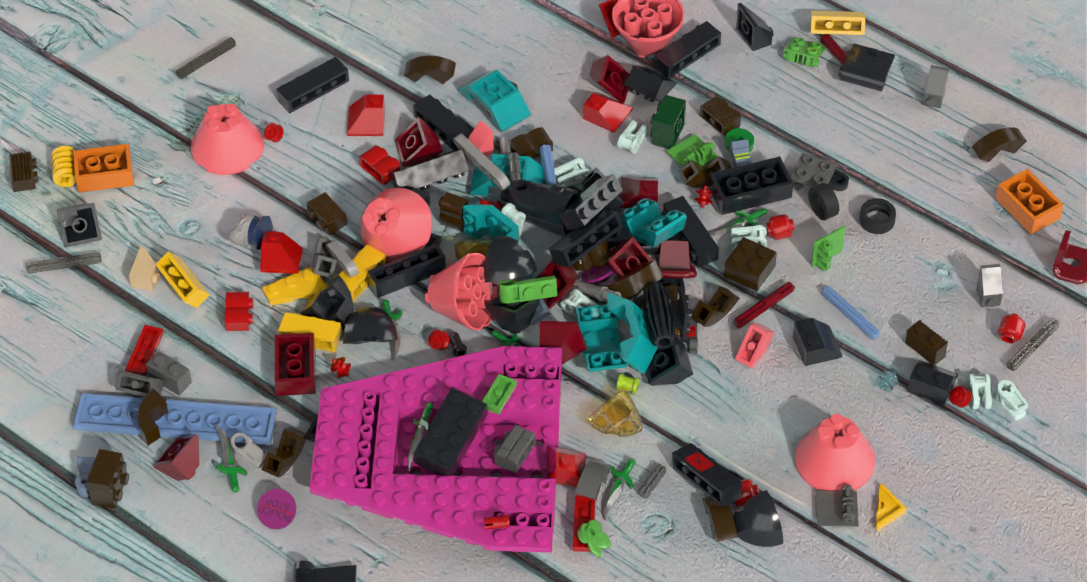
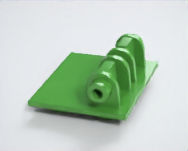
[783,37,826,68]
[666,134,718,167]
[811,226,845,271]

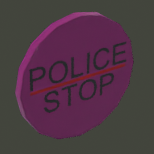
[581,263,615,283]
[257,489,297,529]

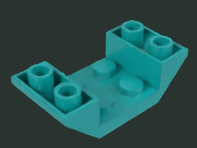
[458,70,531,132]
[470,154,546,196]
[622,198,687,248]
[463,205,519,245]
[606,293,658,374]
[576,304,628,372]

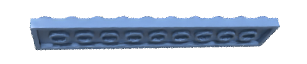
[73,393,277,445]

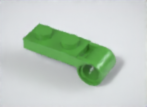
[498,276,557,303]

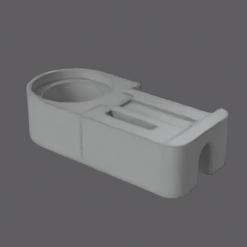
[231,433,267,468]

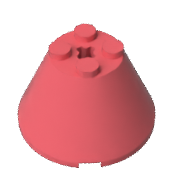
[612,0,684,58]
[191,104,264,175]
[360,188,433,262]
[425,253,498,331]
[795,414,876,491]

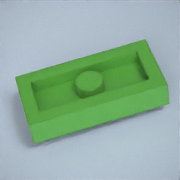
[482,374,517,415]

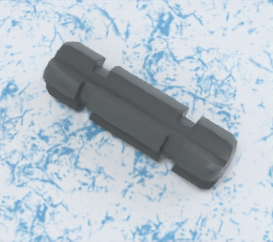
[509,152,521,184]
[639,464,666,499]

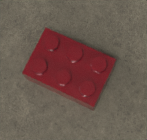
[275,333,316,396]

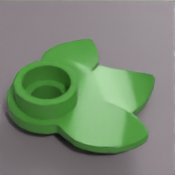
[577,520,611,558]

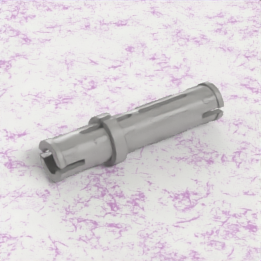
[572,279,621,302]

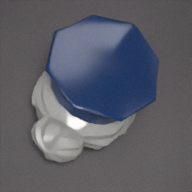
[229,214,273,250]

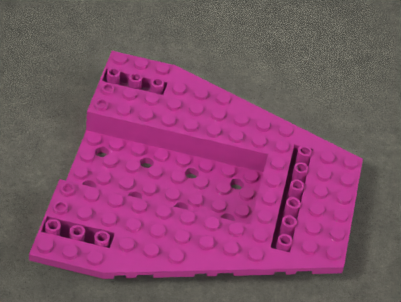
[309,346,562,553]

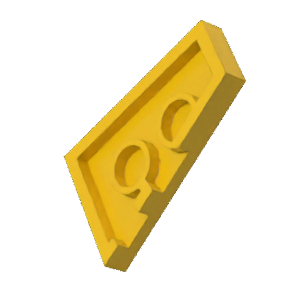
[262,266,326,305]

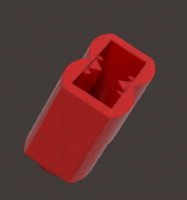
[359,145,401,185]
[225,292,254,331]

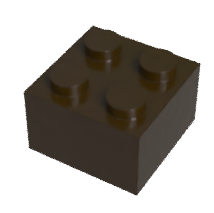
[724,237,777,292]
[86,449,129,509]

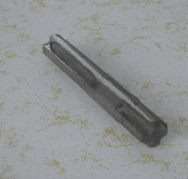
[175,37,236,79]
[26,252,102,274]
[1007,318,1059,371]

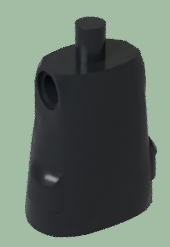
[500,180,580,237]

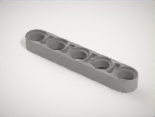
[453,134,510,190]

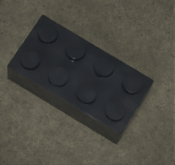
[709,156,793,215]
[413,388,488,476]

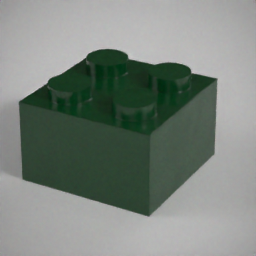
[650,95,686,149]

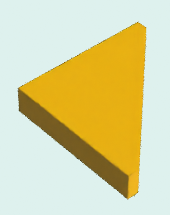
[875,483,907,531]

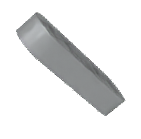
[326,240,359,278]

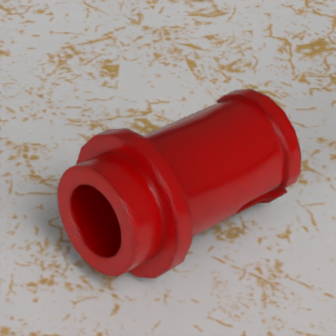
[479,199,504,212]
[484,513,510,530]

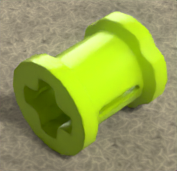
[616,373,640,395]

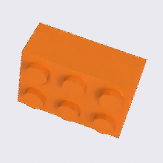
[73,143,134,193]
[995,169,1064,235]

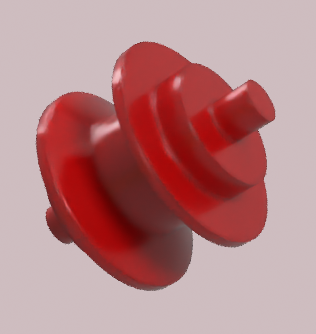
[264,123,284,143]
[694,185,714,208]
[428,330,450,350]
[330,357,351,378]
[949,386,971,408]

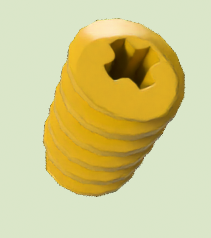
[52,146,76,187]

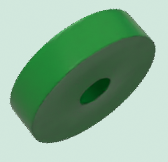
[725,128,754,152]

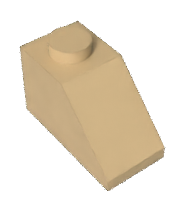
[129,246,160,291]

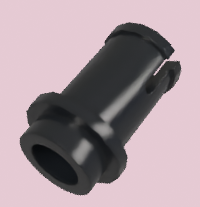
[449,332,467,357]

